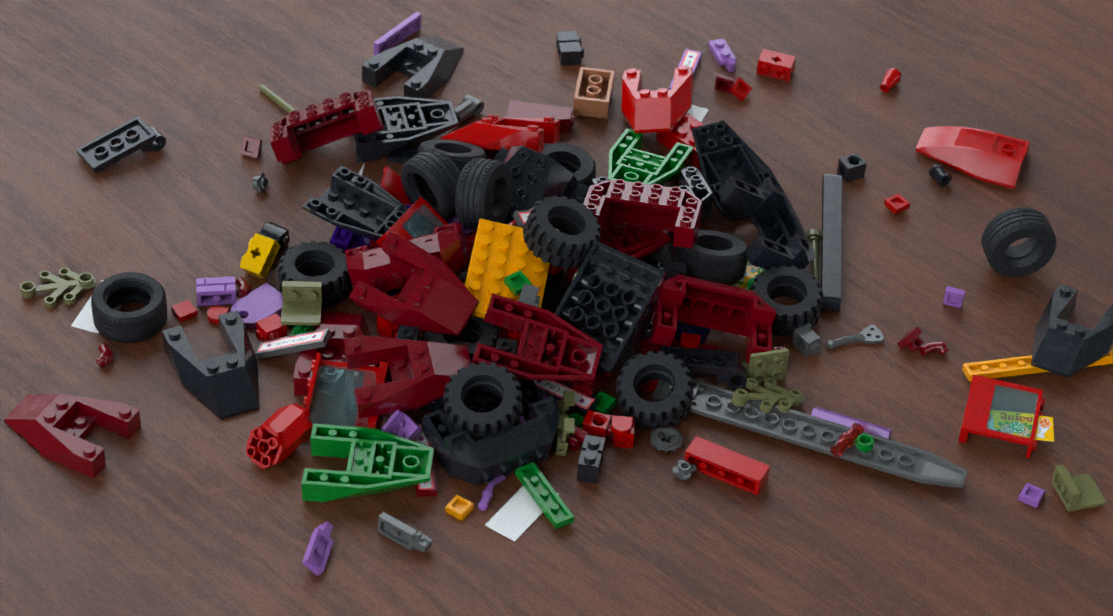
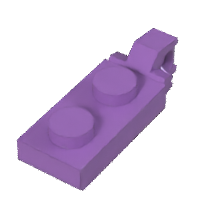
[708,39,737,73]
[302,521,334,576]

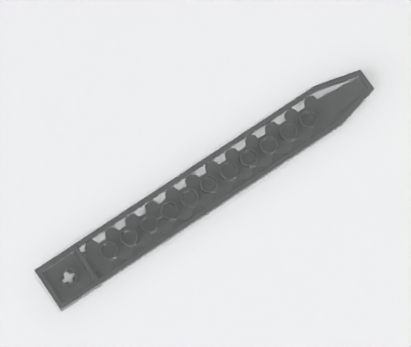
[651,379,968,488]

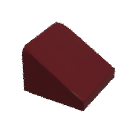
[715,74,734,94]

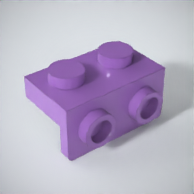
[380,410,422,441]

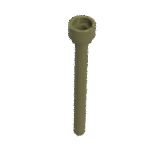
[259,85,296,113]
[806,229,821,281]

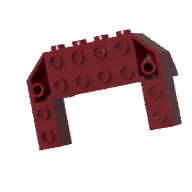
[270,90,384,164]
[583,179,702,249]
[345,222,468,294]
[651,274,776,364]

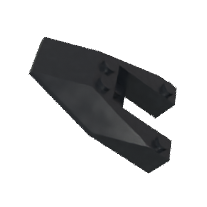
[362,36,464,99]
[353,96,458,163]
[1031,284,1113,378]
[162,310,259,420]

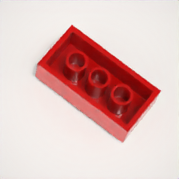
[656,113,704,173]

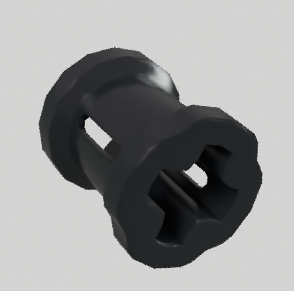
[929,164,952,187]

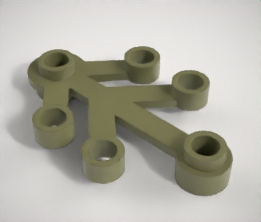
[20,267,96,308]
[731,378,804,413]

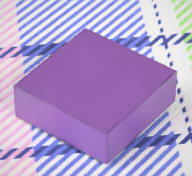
[943,286,965,309]
[1018,483,1046,508]

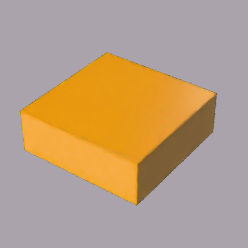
[445,495,474,521]

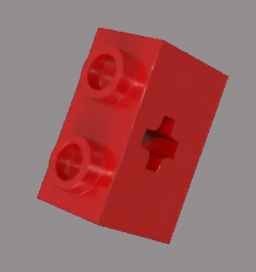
[756,49,796,82]

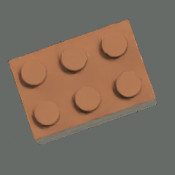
[573,67,615,119]

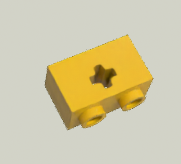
[240,233,281,280]

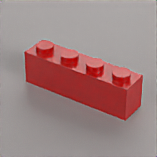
[684,436,770,495]

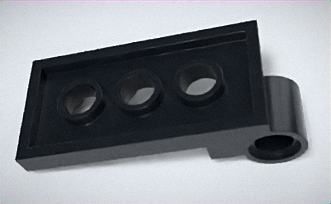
[76,116,166,173]
[660,346,747,390]

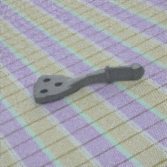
[826,325,884,349]

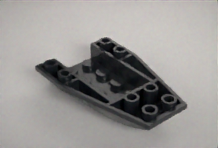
[691,120,784,222]
[302,165,428,242]

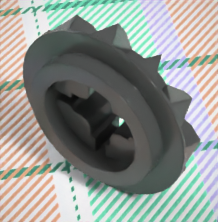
[650,427,683,453]

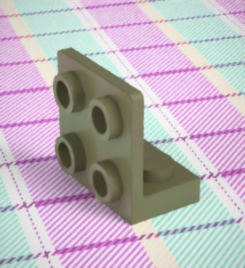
[281,281,322,326]
[741,349,789,383]
[1051,465,1106,512]

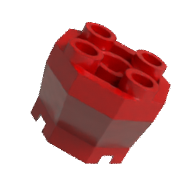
[246,403,313,469]

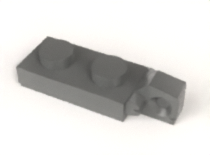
[377,512,433,553]

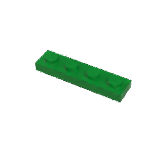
[515,462,574,529]

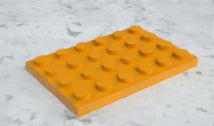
[465,219,550,318]

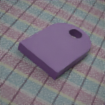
[231,283,283,329]

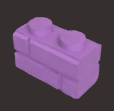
[196,276,236,306]

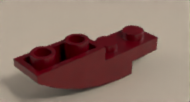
[573,363,622,396]

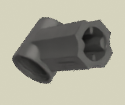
[454,94,484,123]

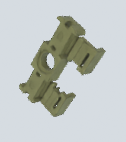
[555,390,574,456]

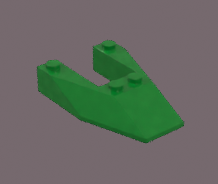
[608,129,694,186]
[302,423,434,502]

